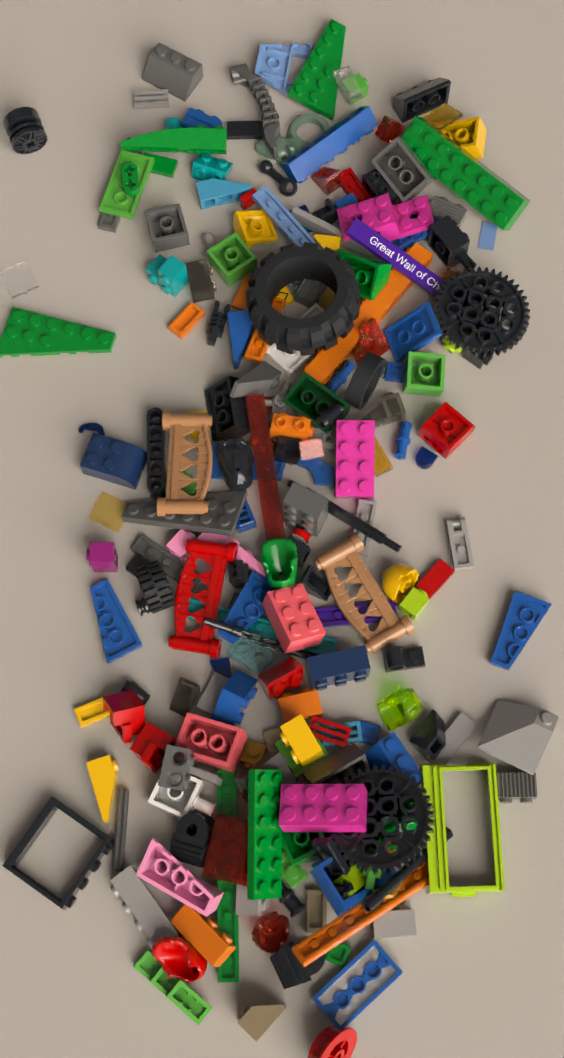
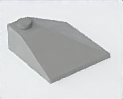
[477,700,559,775]

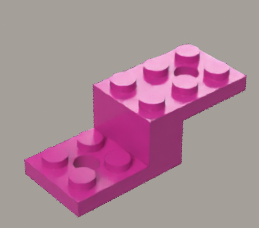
[337,193,434,242]

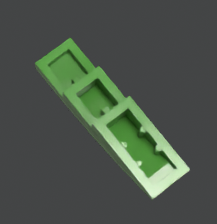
[133,949,212,1025]

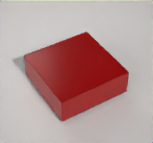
[240,188,257,211]

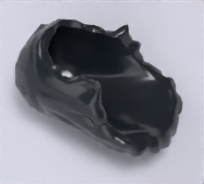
[216,438,254,491]

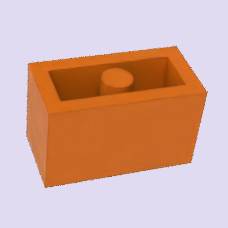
[278,688,323,724]

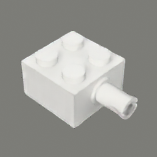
[148,773,216,819]

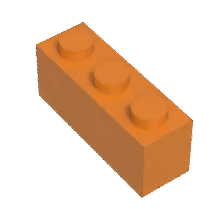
[170,904,236,967]

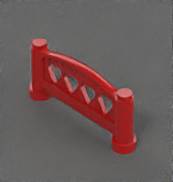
[168,538,238,659]

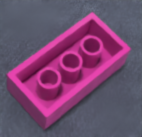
[335,420,375,499]
[279,784,368,832]

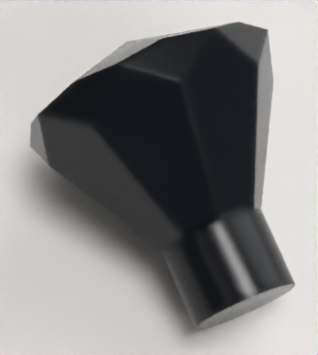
[333,882,354,900]

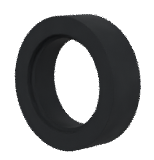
[344,352,385,410]

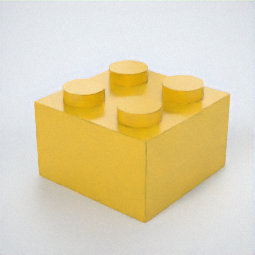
[279,714,324,768]

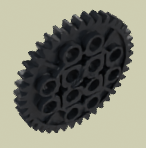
[433,267,530,358]
[326,765,435,875]

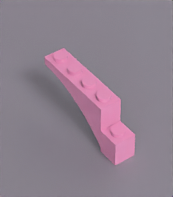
[166,529,267,579]

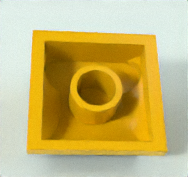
[233,210,278,249]

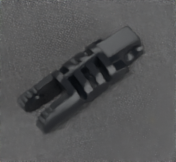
[206,300,231,346]

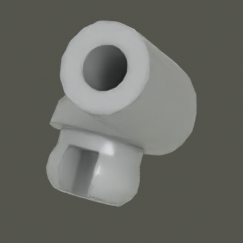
[202,232,217,258]

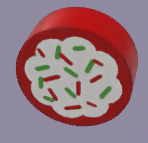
[291,528,311,544]

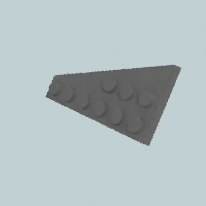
[121,490,248,536]

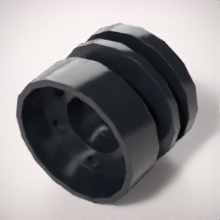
[3,107,48,154]

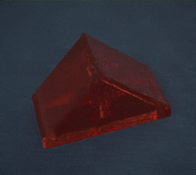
[311,167,342,196]

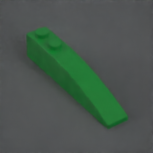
[120,125,227,155]

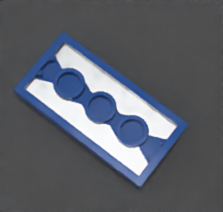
[312,939,403,1030]

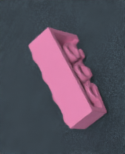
[136,838,224,917]

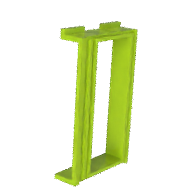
[419,762,505,897]

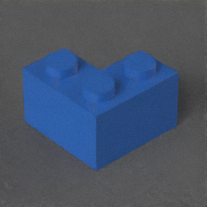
[211,670,258,726]

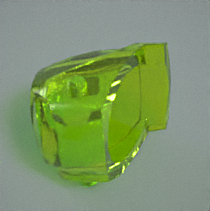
[377,686,423,731]

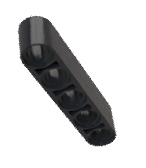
[147,407,166,500]

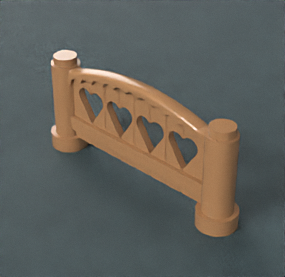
[157,411,213,517]
[314,533,415,654]

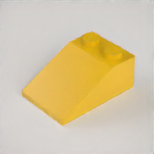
[433,116,487,159]

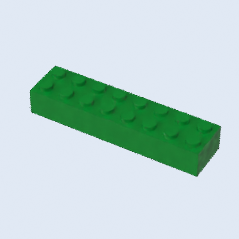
[402,116,530,230]

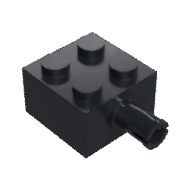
[428,215,477,272]

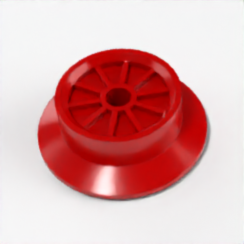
[308,1025,357,1058]

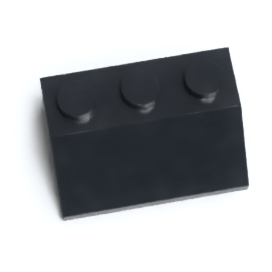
[393,77,451,123]
[204,376,254,442]

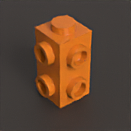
[270,412,314,444]

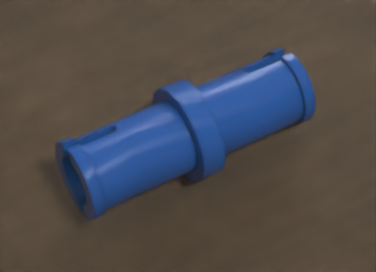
[326,360,356,393]
[394,421,412,460]

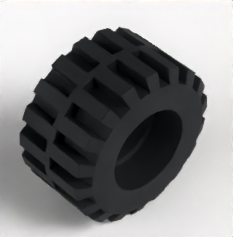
[135,560,175,614]

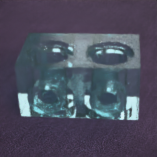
[227,634,273,676]

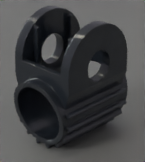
[170,813,218,868]
[269,940,325,989]

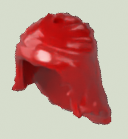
[152,935,207,982]

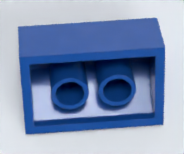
[365,732,423,807]

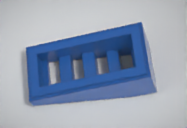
[236,499,257,533]

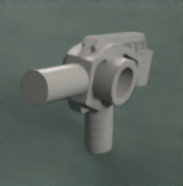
[259,381,292,423]

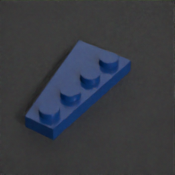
[217,571,276,644]
[90,578,143,664]
[490,591,552,671]

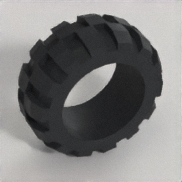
[246,242,360,356]

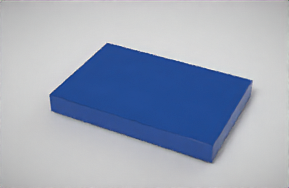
[383,302,443,362]

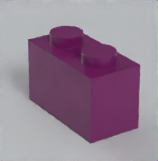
[86,542,118,573]

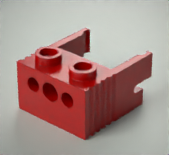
[418,402,475,459]

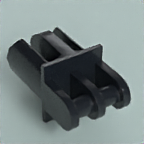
[229,560,249,589]

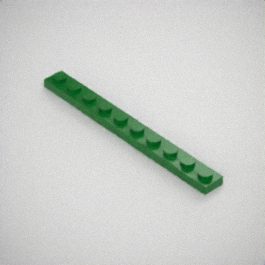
[217,769,239,983]

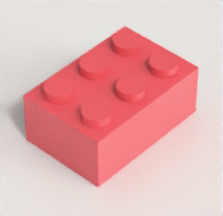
[262,583,326,654]
[175,712,248,773]

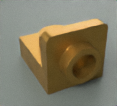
[239,739,267,769]

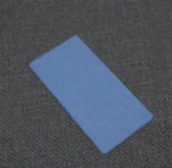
[478,221,497,251]

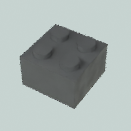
[145,203,190,253]

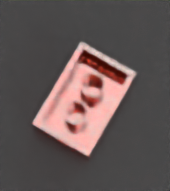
[201,814,248,887]

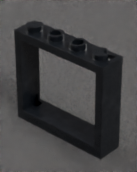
[2,796,114,910]

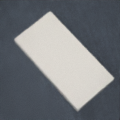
[266,303,325,376]

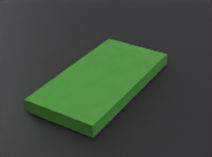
[99,150,155,220]

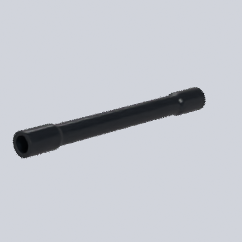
[362,827,453,913]

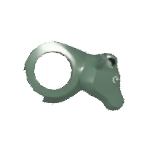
[255,113,330,169]

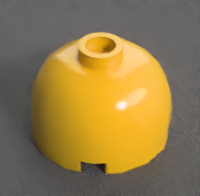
[382,563,419,603]

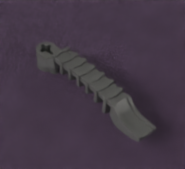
[229,63,280,158]

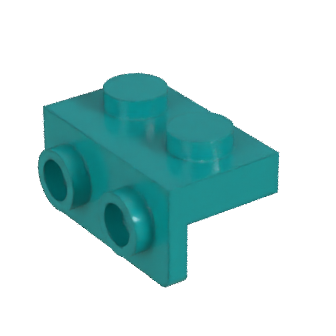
[191,154,233,181]

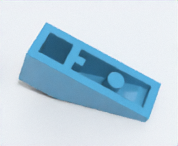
[195,178,252,210]

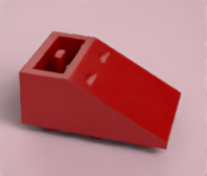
[257,656,304,700]

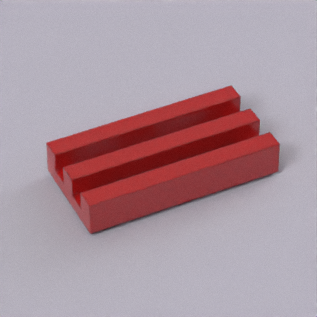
[309,715,352,748]

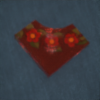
[352,317,390,365]

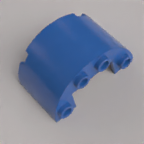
[310,847,397,916]

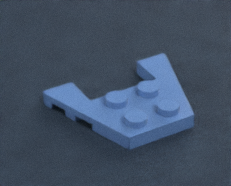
[254,42,313,95]

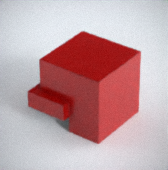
[103,689,145,744]
[130,721,176,774]

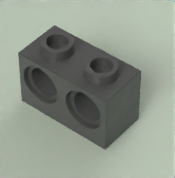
[158,744,195,792]

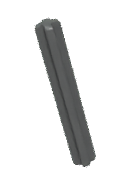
[112,789,129,871]

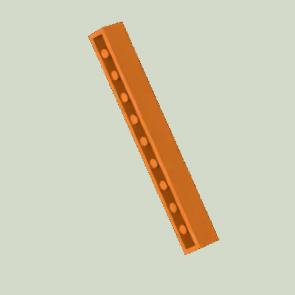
[303,243,433,386]

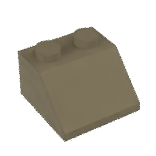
[237,1005,286,1042]

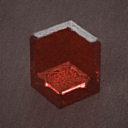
[375,115,405,144]
[298,437,324,460]

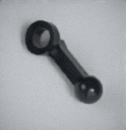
[259,160,298,197]

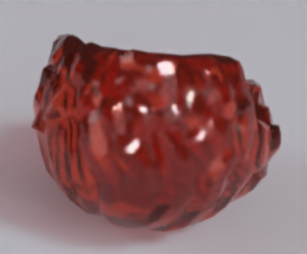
[251,911,290,954]

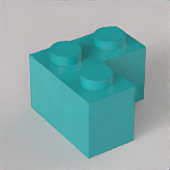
[146,254,189,297]

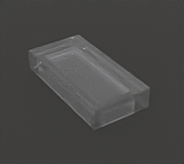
[333,66,362,102]

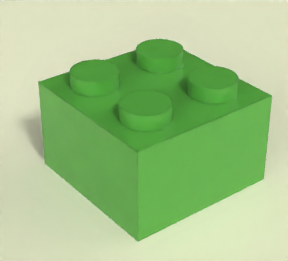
[206,232,257,287]
[403,351,445,397]

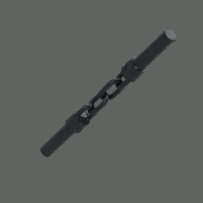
[202,616,316,659]

